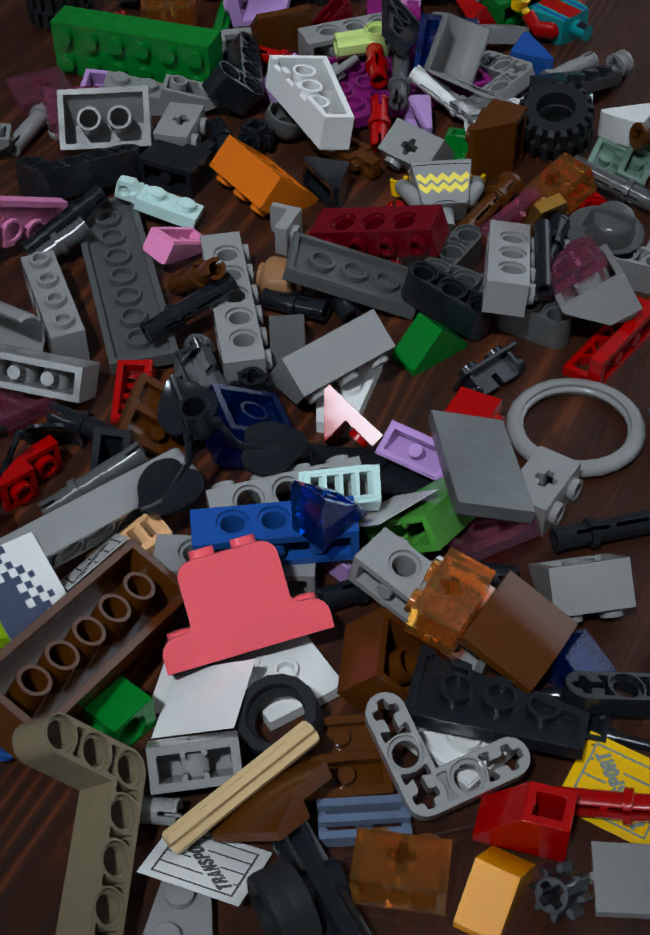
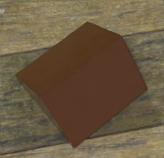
[249,4,311,51]

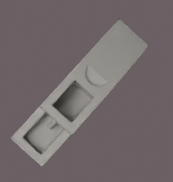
[102,70,219,116]

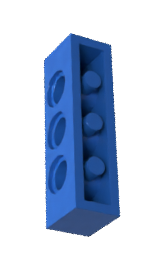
[190,495,359,566]

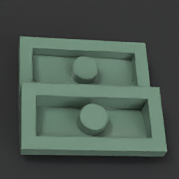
[588,135,650,187]

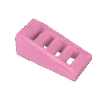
[143,227,202,265]

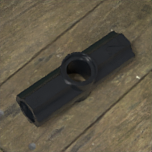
[271,820,372,935]

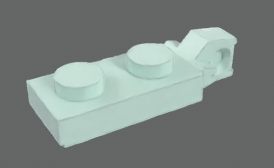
[114,175,204,228]

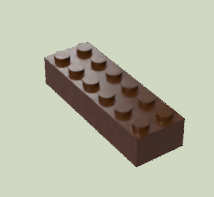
[0,538,185,767]

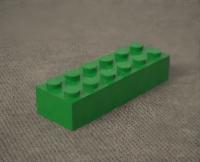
[50,5,223,83]

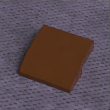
[116,372,195,456]
[458,570,578,693]
[295,712,394,803]
[211,761,332,842]

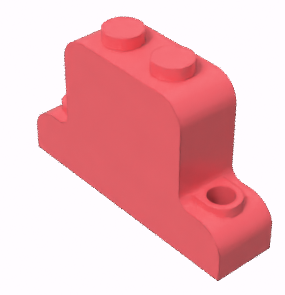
[163,533,335,676]

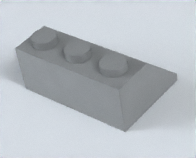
[56,85,153,157]
[552,243,643,326]
[270,309,395,405]

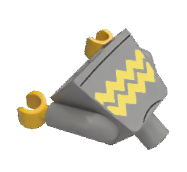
[390,159,486,233]

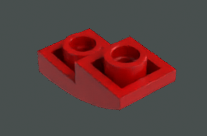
[0,435,63,513]

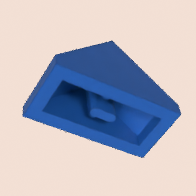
[510,31,554,75]

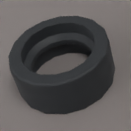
[235,673,324,761]

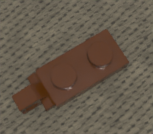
[309,136,381,180]

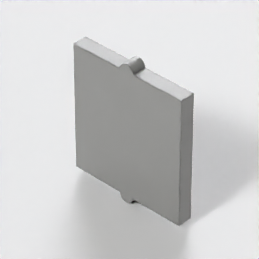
[588,841,650,919]

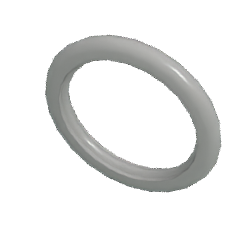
[505,377,646,479]

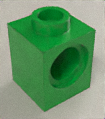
[83,676,157,747]

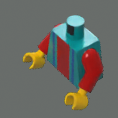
[511,0,593,46]

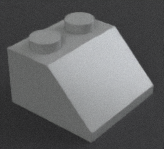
[529,553,636,623]

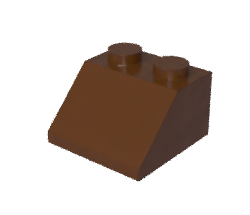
[337,606,439,719]

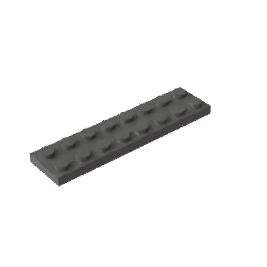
[79,197,179,375]

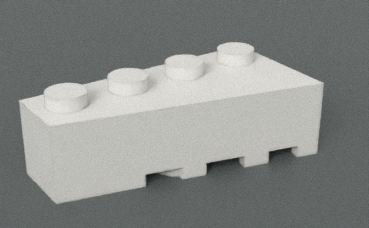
[265,55,355,152]

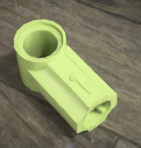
[333,21,390,60]

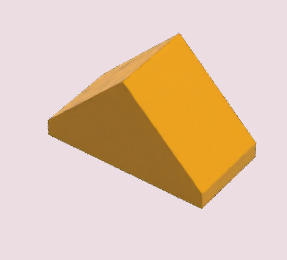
[453,845,536,935]

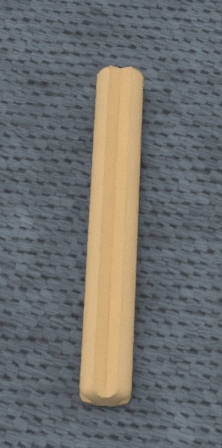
[162,721,320,855]

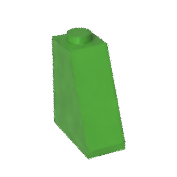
[364,477,476,553]

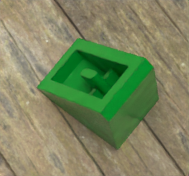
[392,312,467,376]

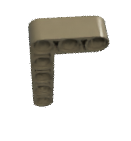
[12,712,146,935]

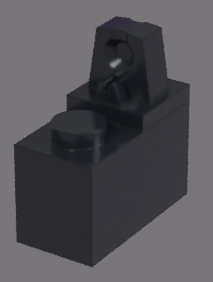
[138,139,217,199]

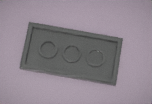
[282,231,416,320]
[428,409,536,524]

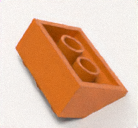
[209,134,319,217]

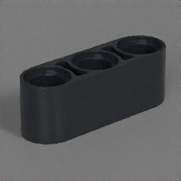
[401,261,495,341]

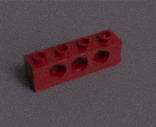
[309,204,450,258]

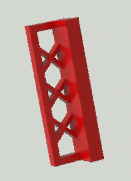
[562,296,650,384]

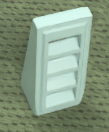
[298,464,381,511]

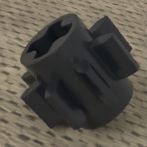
[237,118,275,155]
[230,367,276,412]
[529,858,594,923]

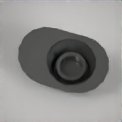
[566,201,645,255]

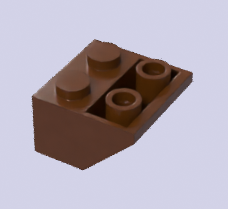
[465,98,528,180]

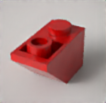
[472,781,578,862]

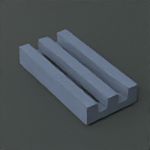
[316,794,413,848]

